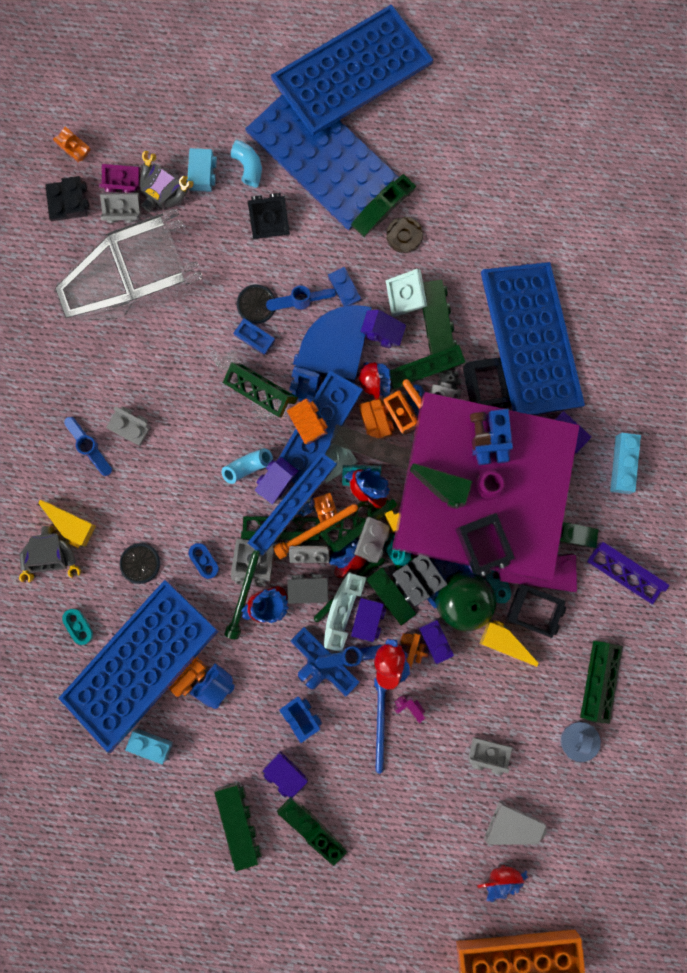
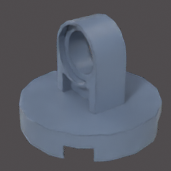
[560,721,601,762]

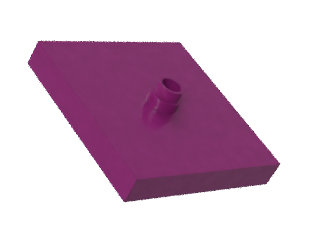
[392,392,579,582]

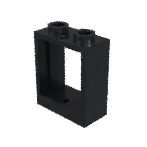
[462,357,511,409]
[455,513,515,576]
[505,584,566,638]

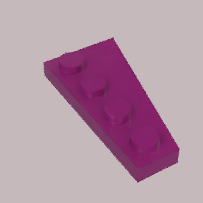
[499,553,577,593]

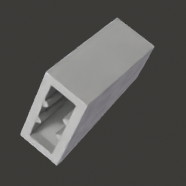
[484,801,547,845]

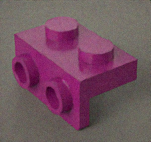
[99,164,140,193]
[393,695,426,724]

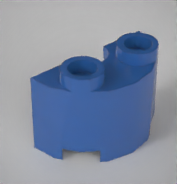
[289,366,321,402]
[189,663,235,709]
[279,696,323,743]

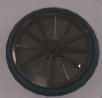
[236,284,275,324]
[119,543,160,584]

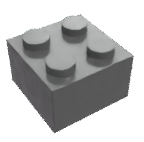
[287,574,329,604]

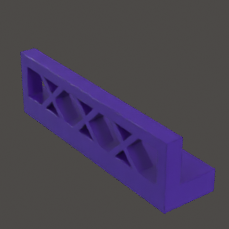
[587,542,669,605]

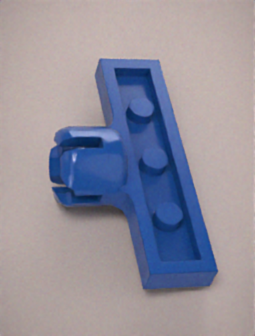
[290,627,359,697]

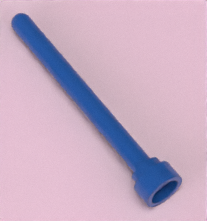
[374,678,388,774]

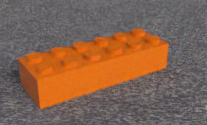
[456,929,585,973]

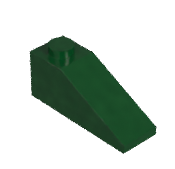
[410,463,472,509]
[366,568,416,626]

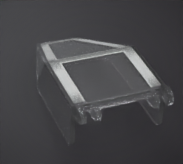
[52,209,203,322]

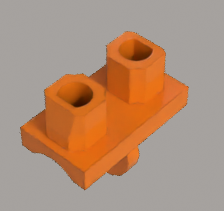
[53,126,91,163]
[313,493,340,527]
[400,633,429,670]

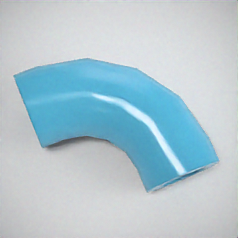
[231,140,262,188]
[222,448,273,484]

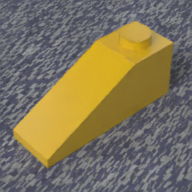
[38,500,96,548]
[479,620,538,667]

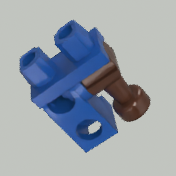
[470,409,513,465]

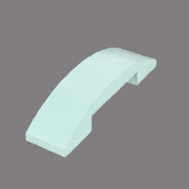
[324,573,366,652]

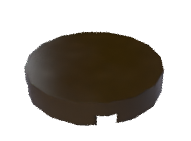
[386,217,423,253]

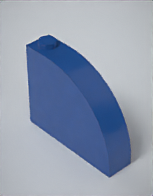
[293,305,372,384]

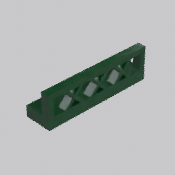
[389,345,466,390]
[223,362,298,418]
[320,499,397,552]
[241,516,320,541]
[580,640,623,724]

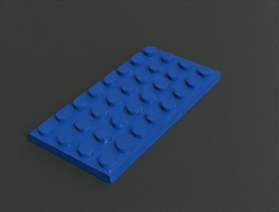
[271,4,433,136]
[245,95,399,231]
[480,262,585,415]
[58,580,219,753]

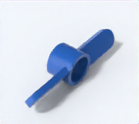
[266,285,336,311]
[64,417,112,476]
[315,645,383,669]

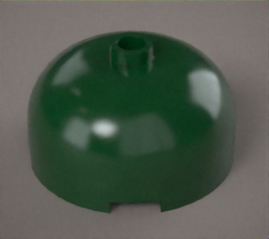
[436,571,496,631]

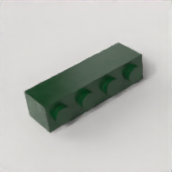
[422,279,457,355]
[214,782,262,872]

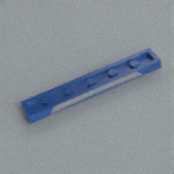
[248,452,337,556]

